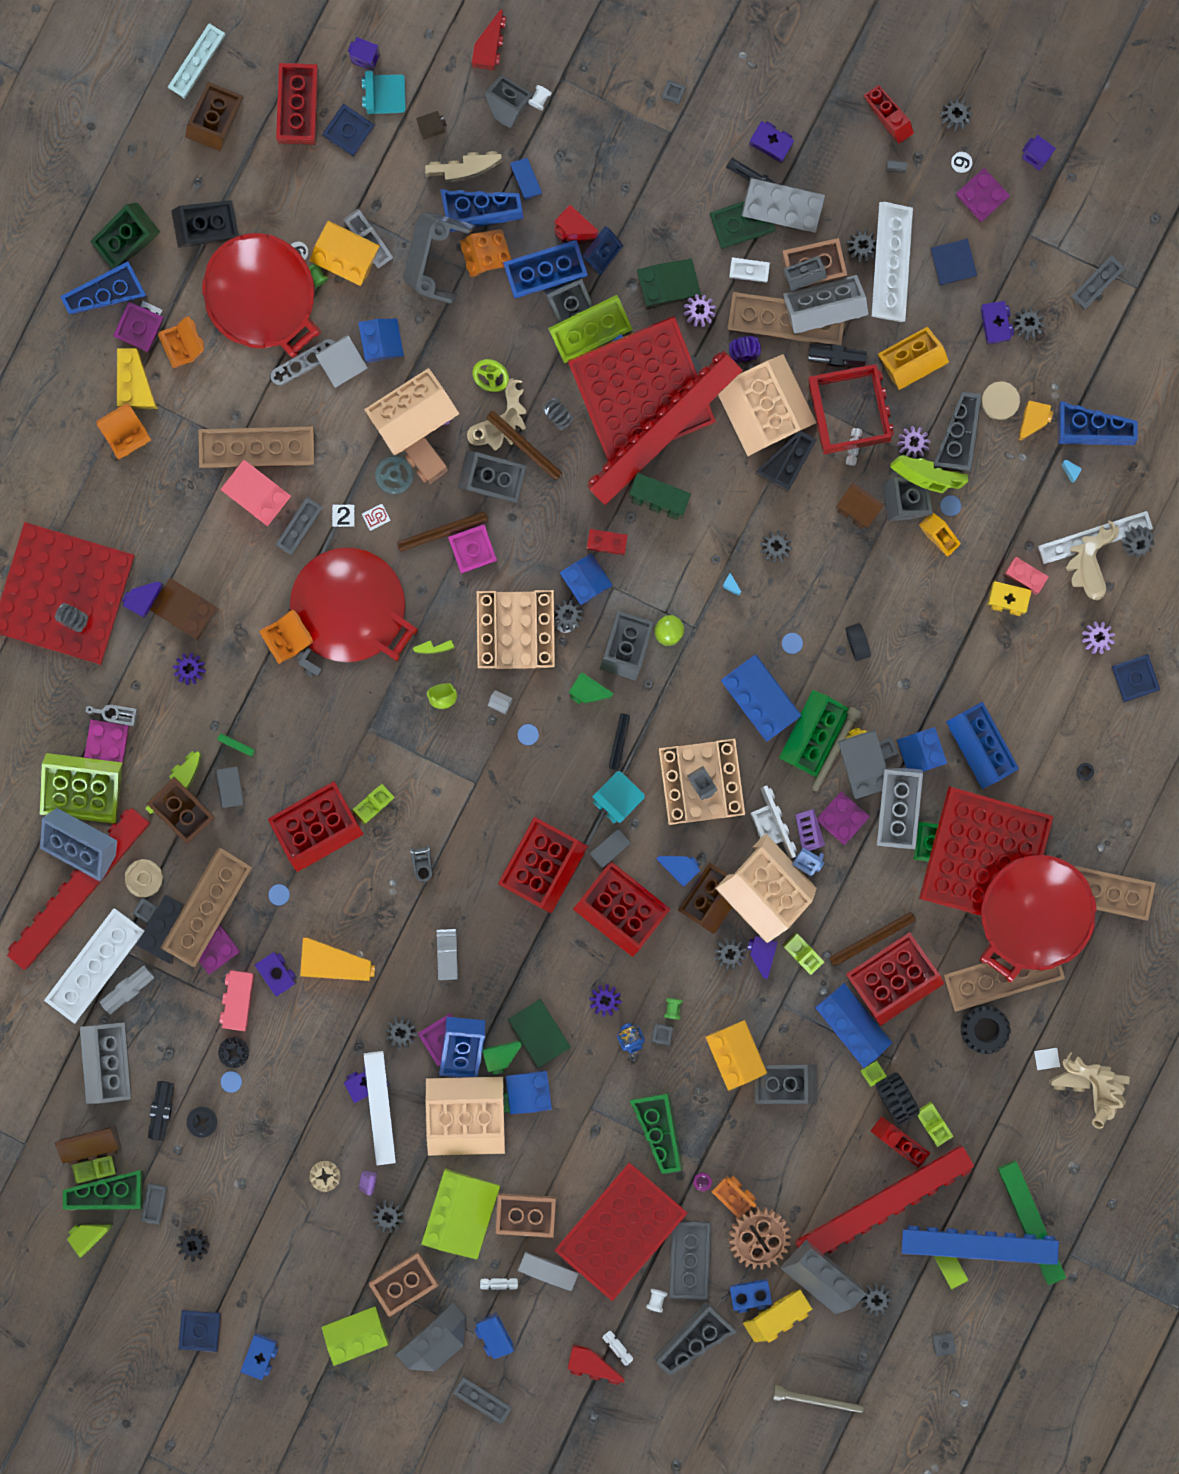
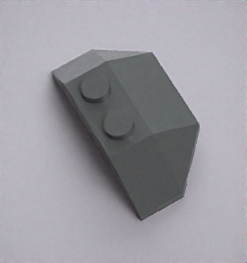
[395,1303,466,1371]

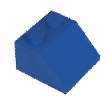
[358,318,404,363]
[560,553,613,606]
[897,727,947,771]
[656,856,700,886]
[505,1070,552,1114]
[474,1312,515,1359]

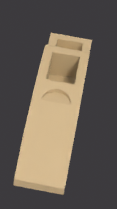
[425,151,502,183]
[1049,1066,1130,1092]

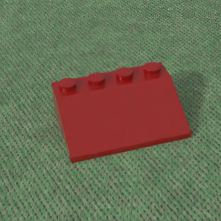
[268,781,364,872]
[498,817,588,914]
[573,861,670,957]
[846,932,944,1026]

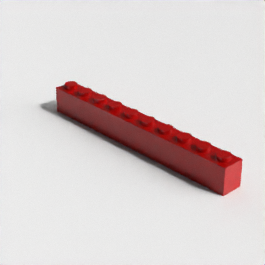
[587,351,743,505]
[7,808,151,970]
[795,1145,974,1254]

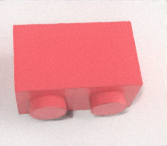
[1003,557,1048,595]

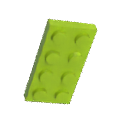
[548,295,633,363]

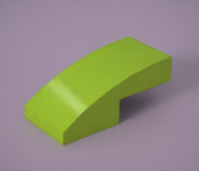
[413,640,455,654]
[352,784,394,825]
[782,932,824,975]
[917,1102,954,1147]
[72,1155,116,1184]
[934,1256,969,1289]

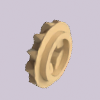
[310,1161,340,1192]

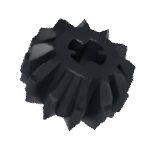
[177,1228,210,1262]

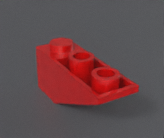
[472,10,506,70]
[863,85,914,144]
[870,1116,930,1168]
[567,1344,625,1385]

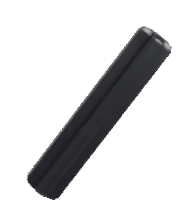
[609,713,630,770]

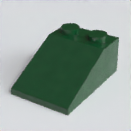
[90,203,160,269]
[637,258,701,310]

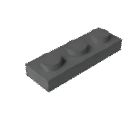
[1071,255,1125,310]
[275,497,323,556]
[453,1376,512,1424]

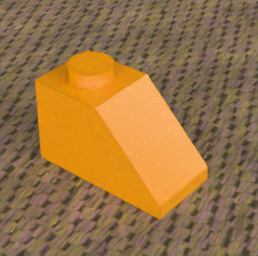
[1018,400,1053,441]
[919,513,961,557]

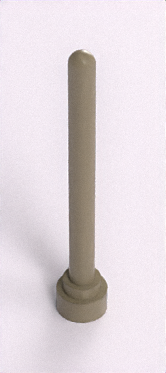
[812,706,864,792]
[772,1385,864,1413]

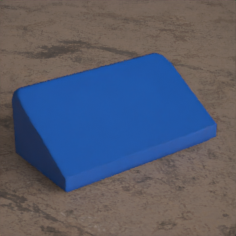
[510,158,542,200]

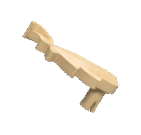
[467,378,526,451]
[1066,521,1119,601]
[1063,1052,1126,1129]

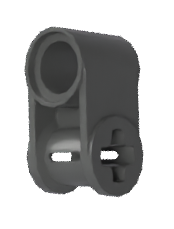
[410,845,433,883]

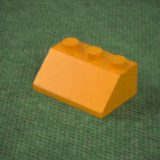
[309,221,380,286]
[877,327,949,390]
[706,1020,767,1091]

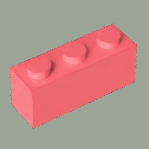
[220,970,255,1031]

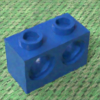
[729,1279,772,1313]

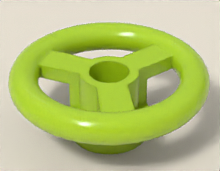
[472,359,509,392]

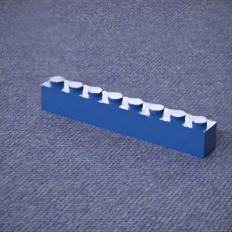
[902,1226,1059,1265]

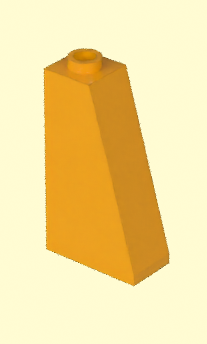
[300,937,375,981]

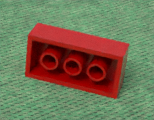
[276,63,319,145]

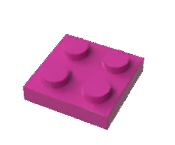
[448,525,497,574]
[84,720,129,763]

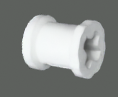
[528,85,552,111]
[646,1289,667,1312]

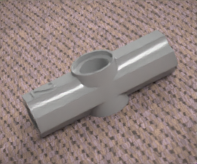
[100,965,155,1014]

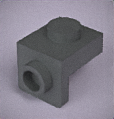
[297,648,323,677]
[687,766,718,800]

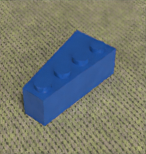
[440,189,524,232]
[60,262,147,315]
[1058,401,1138,445]

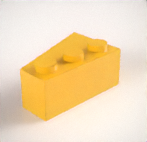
[117,348,158,409]
[743,1290,812,1343]

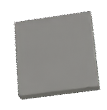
[315,335,367,387]

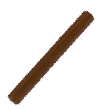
[486,411,562,480]
[397,511,488,551]
[829,912,916,966]

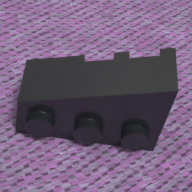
[755,431,817,492]
[137,895,184,964]

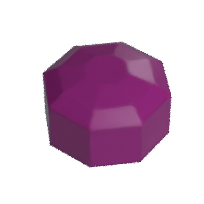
[693,1172,712,1192]

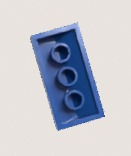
[503,240,588,299]
[721,654,802,742]
[946,702,1019,789]
[815,983,892,1068]

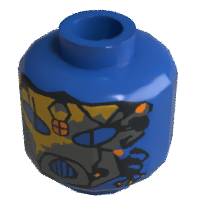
[617,1023,645,1053]

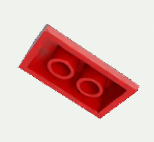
[554,205,598,244]

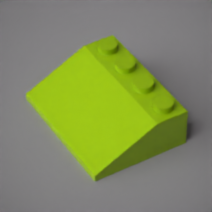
[40,753,123,824]
[421,1168,500,1259]

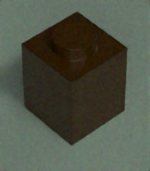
[416,111,447,140]

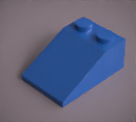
[439,1017,485,1078]

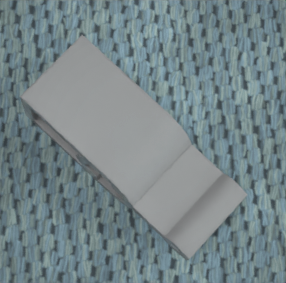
[488,690,513,715]
[85,705,139,727]
[437,929,458,980]

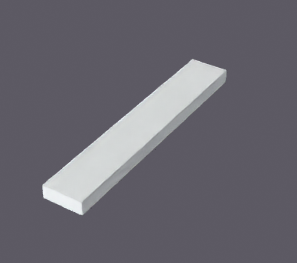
[1037,511,1153,565]
[364,1051,396,1165]

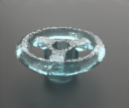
[375,456,413,494]

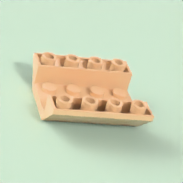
[718,354,816,456]
[364,368,459,456]
[477,590,555,669]
[659,739,745,825]
[715,834,817,943]
[426,1076,505,1156]

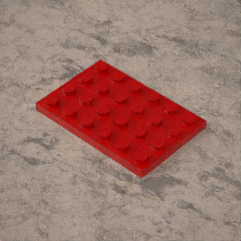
[554,1162,688,1301]

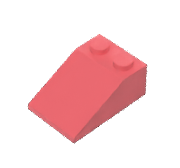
[220,459,291,526]

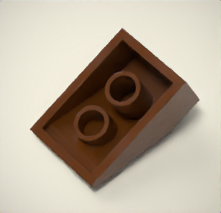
[185,82,243,151]
[836,483,884,529]
[150,578,219,640]
[146,777,215,844]

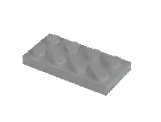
[741,178,825,233]

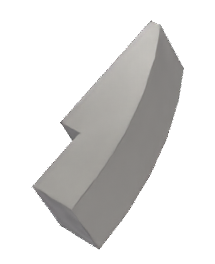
[343,209,393,268]
[518,1251,579,1291]

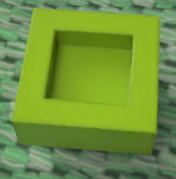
[860,1060,887,1087]

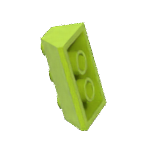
[322,1306,389,1366]

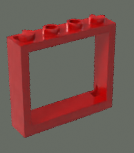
[808,364,894,455]

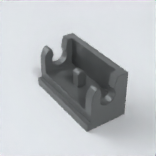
[215,767,244,809]

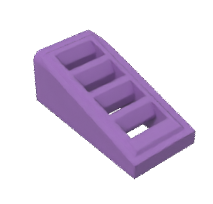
[796,809,825,851]
[359,1171,377,1195]

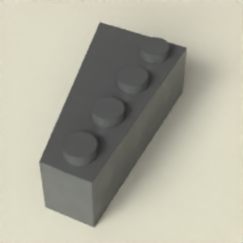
[934,392,982,473]
[653,1302,737,1375]

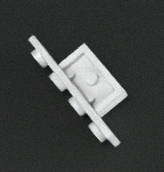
[750,785,797,859]

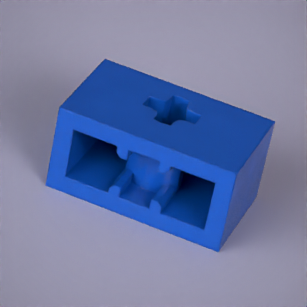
[240,1333,279,1380]

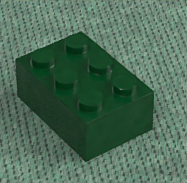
[629,473,691,520]

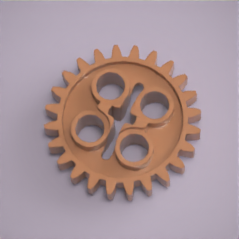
[728,1207,791,1270]

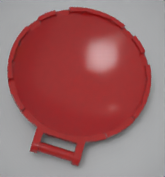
[202,233,321,358]
[290,548,418,662]
[979,855,1096,983]

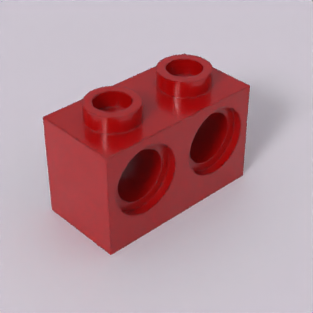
[587,529,628,556]

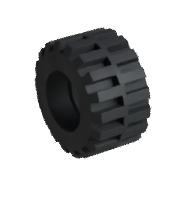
[960,1005,1011,1054]
[875,1072,920,1126]

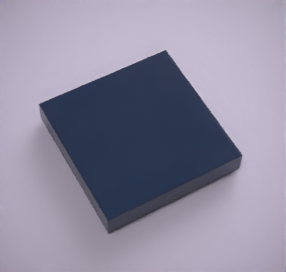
[322,103,375,157]
[582,226,624,276]
[930,239,977,285]
[1111,654,1161,703]
[178,1310,221,1352]

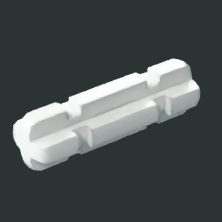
[846,428,862,466]
[480,1278,518,1290]
[602,1331,633,1366]

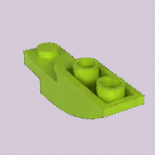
[890,455,968,493]
[145,751,202,814]

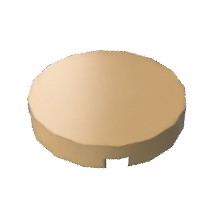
[982,382,1020,420]
[125,859,163,897]

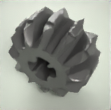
[940,98,973,131]
[846,230,877,262]
[1012,307,1045,340]
[543,397,574,430]
[1122,524,1155,558]
[760,530,792,563]
[554,600,584,632]
[55,603,89,632]
[714,938,746,970]
[385,1016,418,1049]
[372,1200,404,1233]
[860,1283,893,1316]

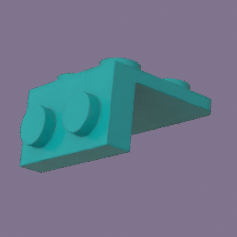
[362,71,406,114]
[592,771,645,824]

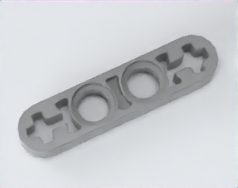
[271,339,335,386]

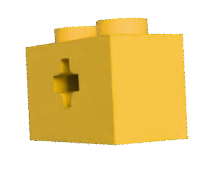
[987,581,1032,616]

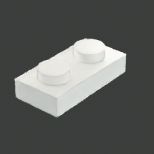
[729,258,770,283]

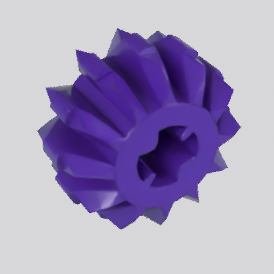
[729,336,761,363]
[173,653,206,685]
[589,984,622,1017]

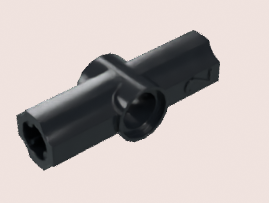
[808,344,867,367]
[148,1081,174,1141]

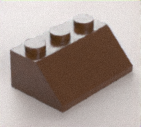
[678,863,732,934]
[54,1126,121,1166]

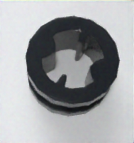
[1076,763,1094,781]

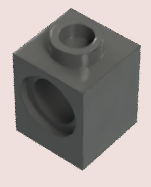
[931,1331,956,1356]

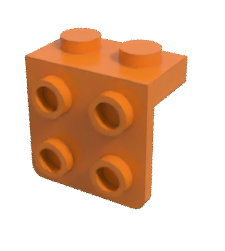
[460,229,511,277]
[158,316,204,369]
[96,403,151,460]
[259,610,313,664]
[711,1175,756,1218]

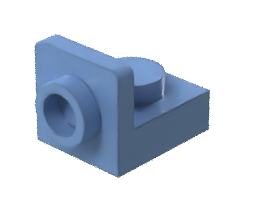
[792,848,824,877]

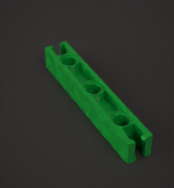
[997,1160,1066,1285]

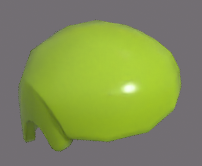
[654,615,684,646]
[427,683,457,709]

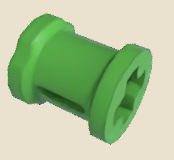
[309,264,329,288]
[664,998,683,1020]

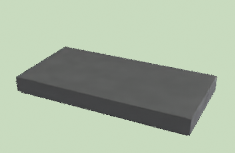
[669,1221,711,1300]

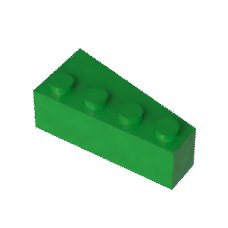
[630,1092,683,1174]
[62,1170,143,1210]

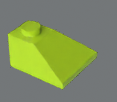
[67,1223,113,1258]

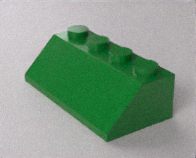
[779,690,849,778]

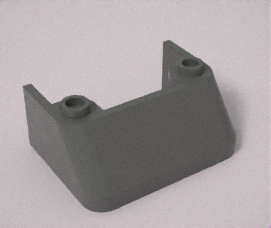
[403,212,476,303]

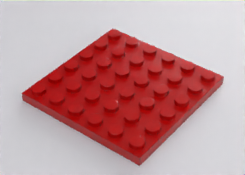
[567,316,716,461]
[0,522,135,665]
[919,787,1054,916]

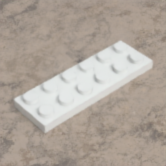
[872,202,913,322]
[44,908,145,1024]

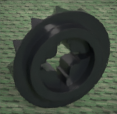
[218,1037,249,1068]
[187,1106,218,1138]

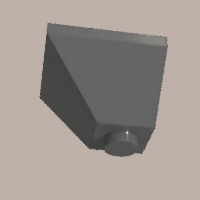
[485,75,533,128]

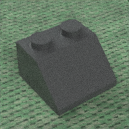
[883,477,933,521]

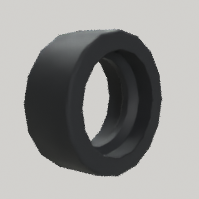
[845,623,871,661]

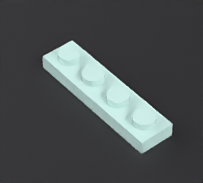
[168,23,226,99]

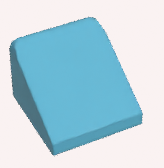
[1061,460,1082,483]
[723,573,741,596]

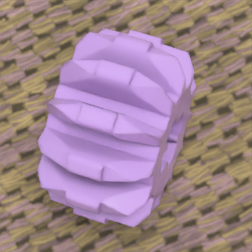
[684,294,716,327]
[897,426,930,459]
[1082,622,1115,654]

